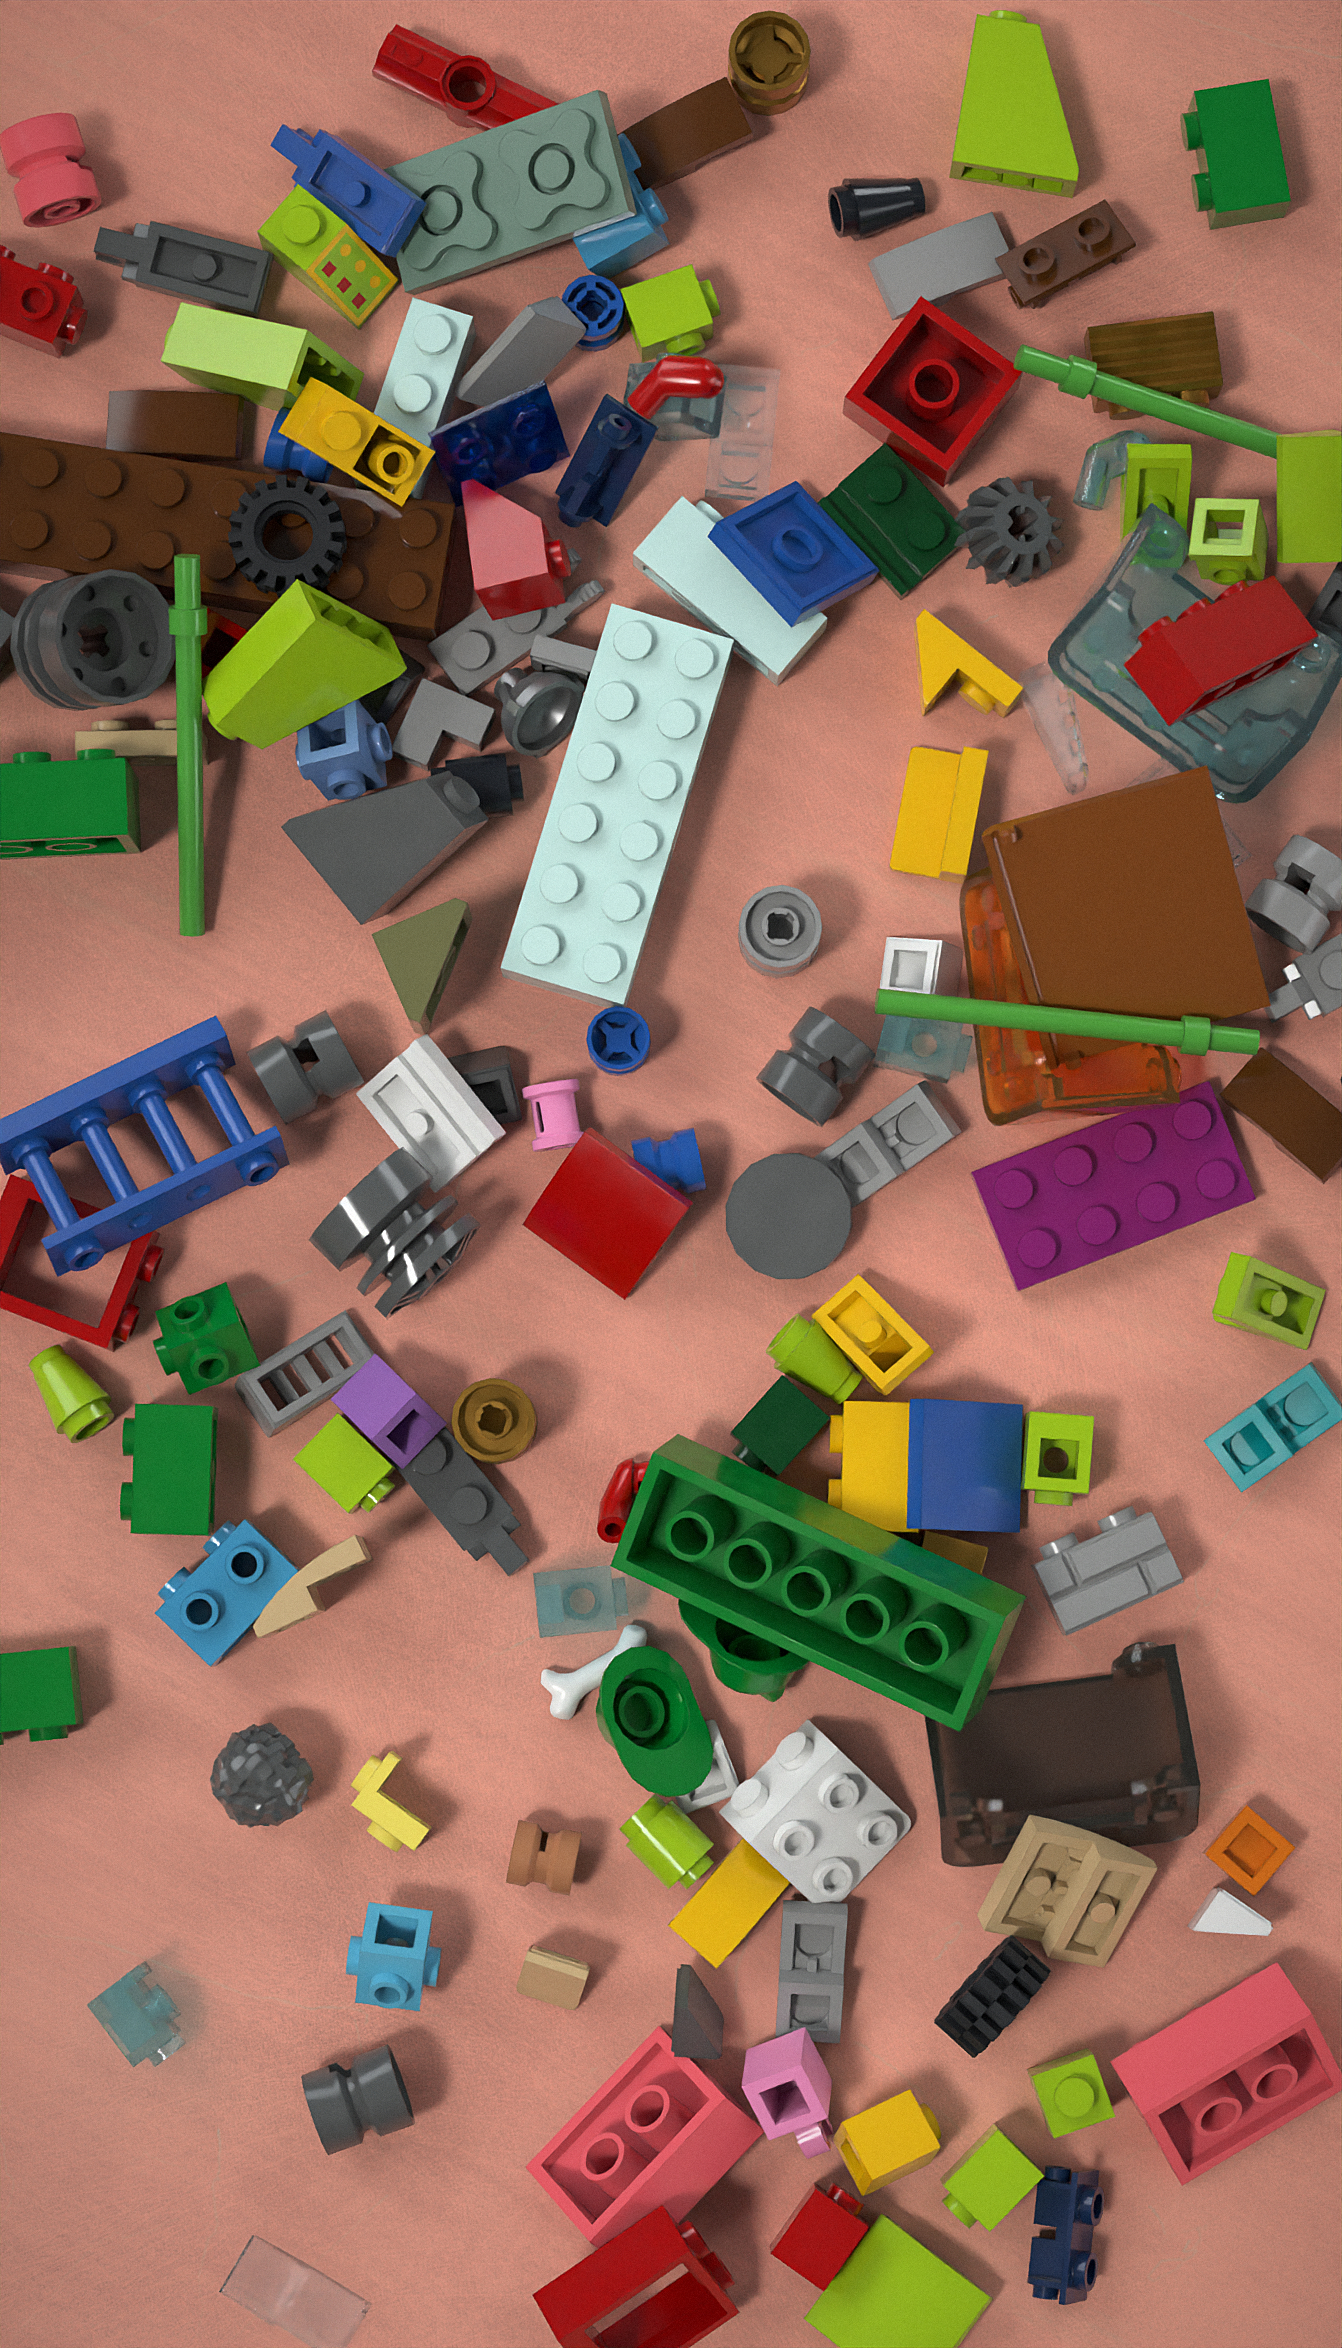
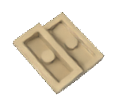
[253,1535,373,1638]
[977,1814,1158,1968]

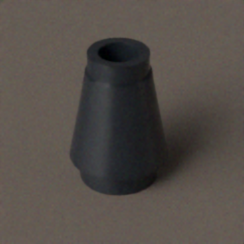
[828,177,925,241]

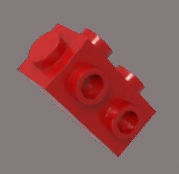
[0,245,88,359]

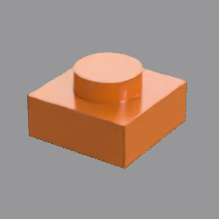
[1202,1804,1296,1897]

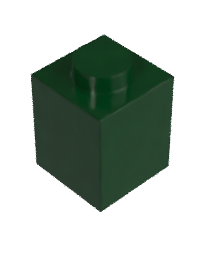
[730,1375,830,1477]

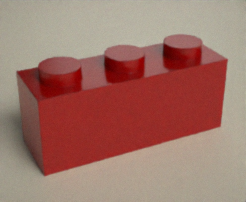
[1123,575,1319,726]

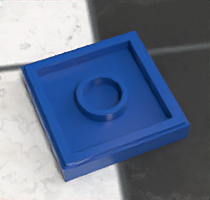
[707,481,880,628]
[906,1399,1023,1533]

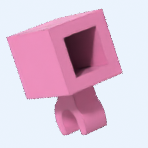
[741,2027,833,2159]

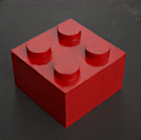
[843,296,1023,488]

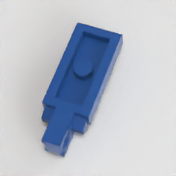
[270,124,427,257]

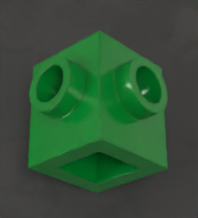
[153,1282,261,1395]

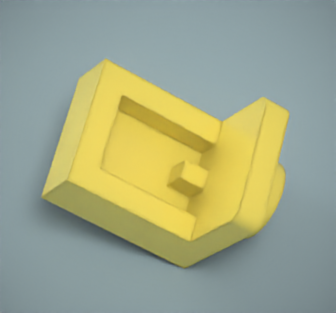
[350,1751,432,1853]

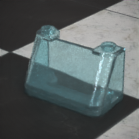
[1048,502,1342,804]

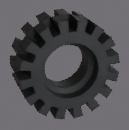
[228,475,347,598]
[934,1935,1051,2058]

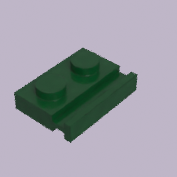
[817,443,966,600]

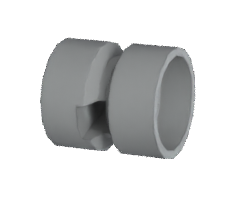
[1244,835,1342,955]
[738,885,822,979]

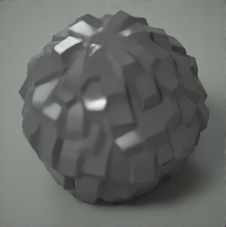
[210,1723,314,1828]

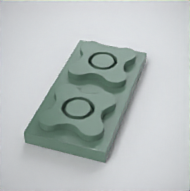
[383,90,637,295]

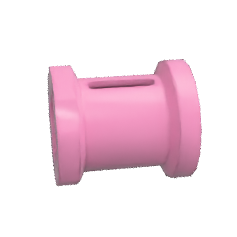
[522,1079,584,1152]

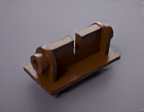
[995,200,1136,310]

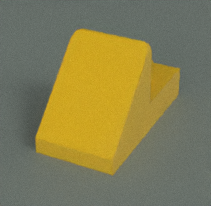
[913,609,1023,718]
[811,1274,935,1395]

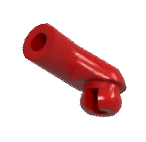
[627,355,724,419]
[597,1458,649,1544]

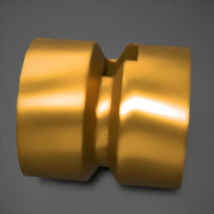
[728,10,811,116]
[451,1378,538,1465]

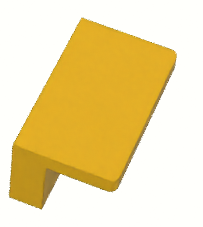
[889,746,989,884]

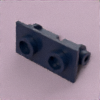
[555,394,659,528]
[1027,2165,1104,2305]

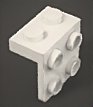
[719,1719,911,1903]

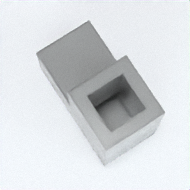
[392,678,496,772]

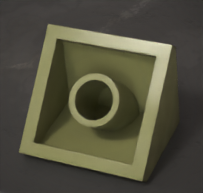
[372,898,473,1035]

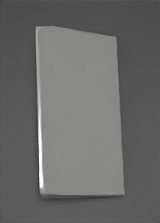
[453,296,586,413]

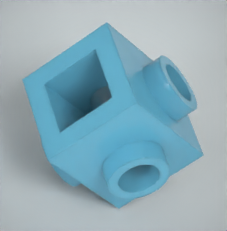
[346,1902,441,2011]

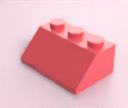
[1110,1962,1342,2186]
[525,2026,764,2249]

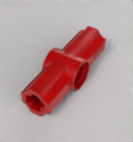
[372,24,558,132]

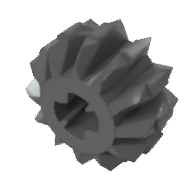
[954,477,1064,588]

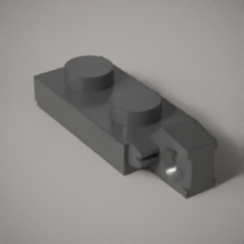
[93,221,274,319]
[383,1426,530,1576]

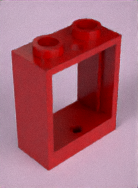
[0,1174,165,1352]
[532,2205,740,2348]

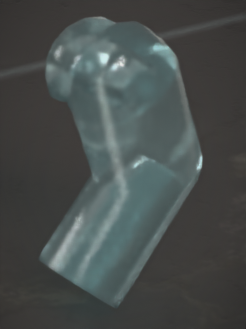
[1073,430,1151,511]

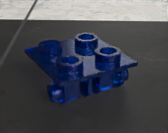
[428,380,570,508]

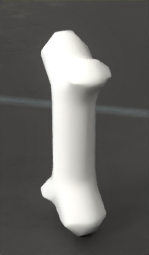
[541,1625,648,1720]

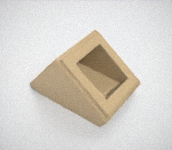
[516,1945,590,2010]

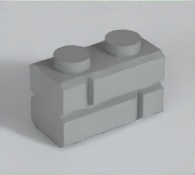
[1031,1506,1184,1636]

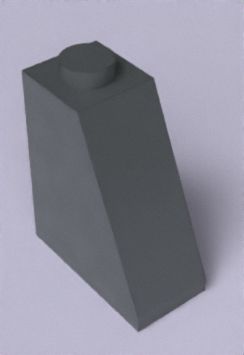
[281,771,489,925]

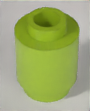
[619,1794,714,1890]

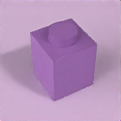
[331,1353,447,1469]

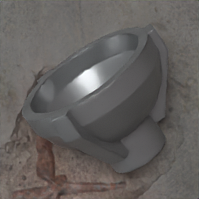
[494,668,585,759]

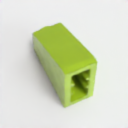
[949,10,1079,198]
[161,302,364,412]
[202,579,407,749]

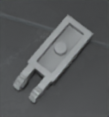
[427,548,605,698]

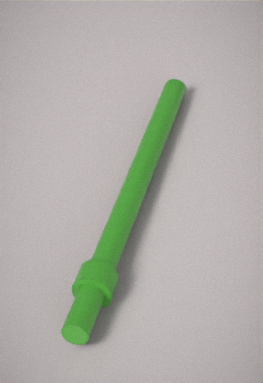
[1014,344,1283,459]
[168,554,208,937]
[875,988,1260,1056]

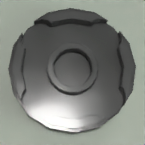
[725,1153,853,1279]

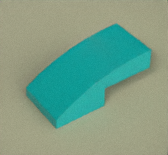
[1204,1362,1342,1493]

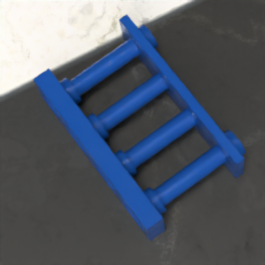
[0,1016,290,1277]

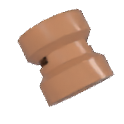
[506,1820,582,1896]

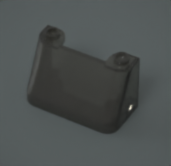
[922,1642,1201,1867]

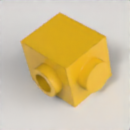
[832,2089,941,2197]

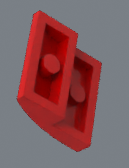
[522,1127,693,1300]

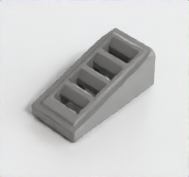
[235,1310,374,1438]

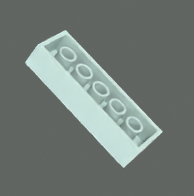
[500,603,734,1008]

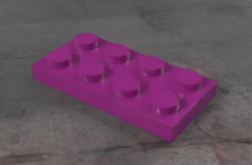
[970,1081,1256,1292]

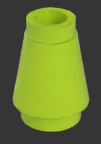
[766,1313,863,1405]
[28,1345,114,1443]

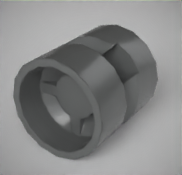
[756,1006,875,1127]
[247,1010,365,1125]
[301,2044,415,2155]

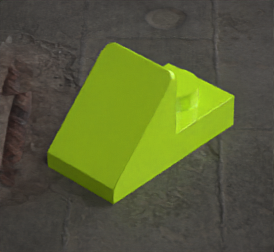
[1120,443,1193,565]
[1212,1252,1326,1350]

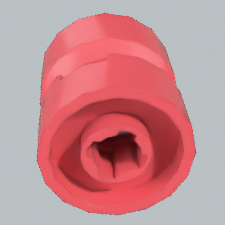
[0,112,102,228]

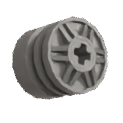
[10,569,176,711]
[309,1147,481,1319]

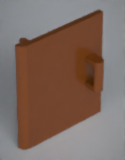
[981,765,1271,1070]

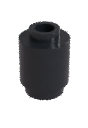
[430,753,524,819]

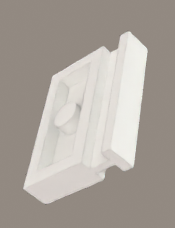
[356,1034,506,1193]

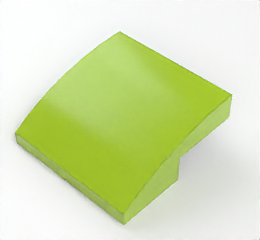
[1276,429,1342,563]
[804,2213,993,2348]

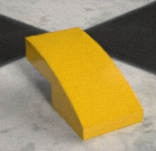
[668,1838,790,1969]

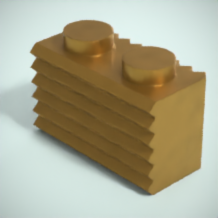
[1084,311,1223,420]

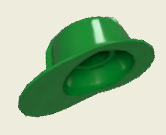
[678,1599,810,1702]
[596,1646,714,1797]

